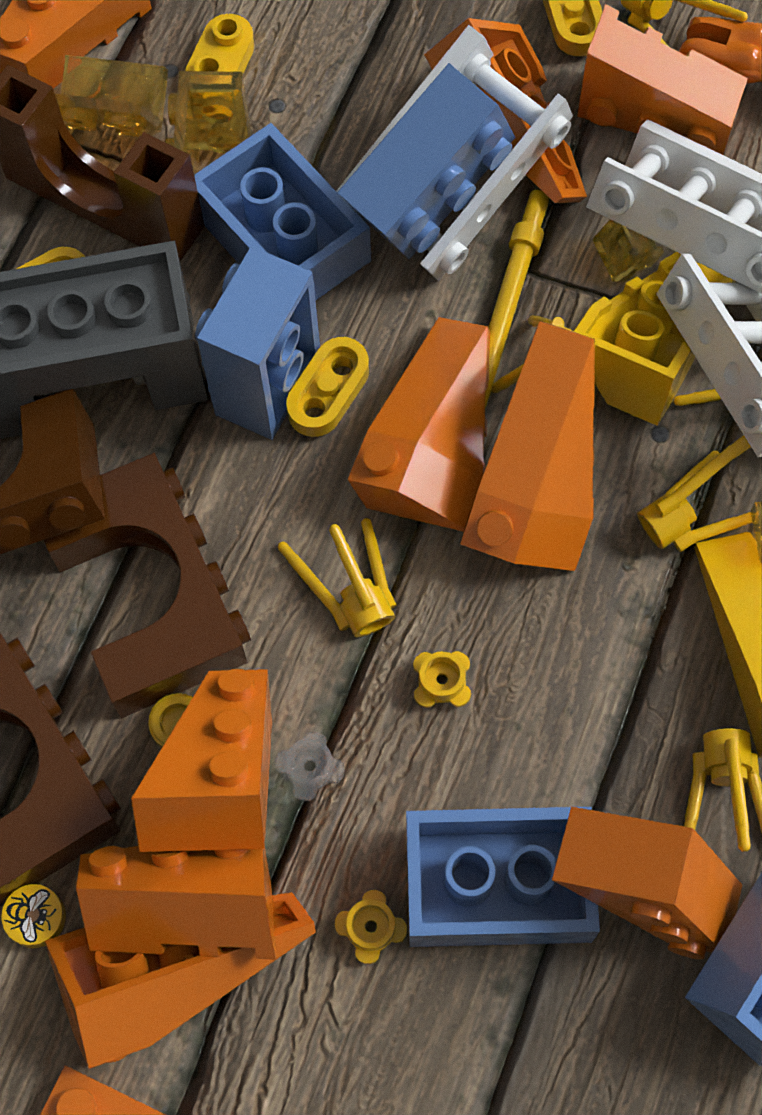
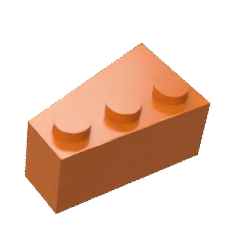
[552,807,742,960]

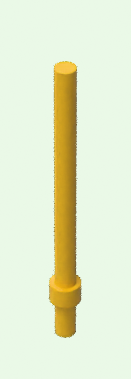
[485,190,550,409]

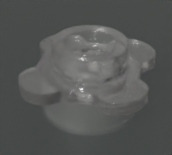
[275,732,345,801]

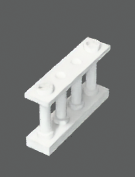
[336,25,573,281]
[586,119,762,294]
[656,253,762,457]

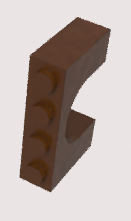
[0,65,205,261]
[0,389,105,555]
[44,452,251,719]
[0,632,121,907]

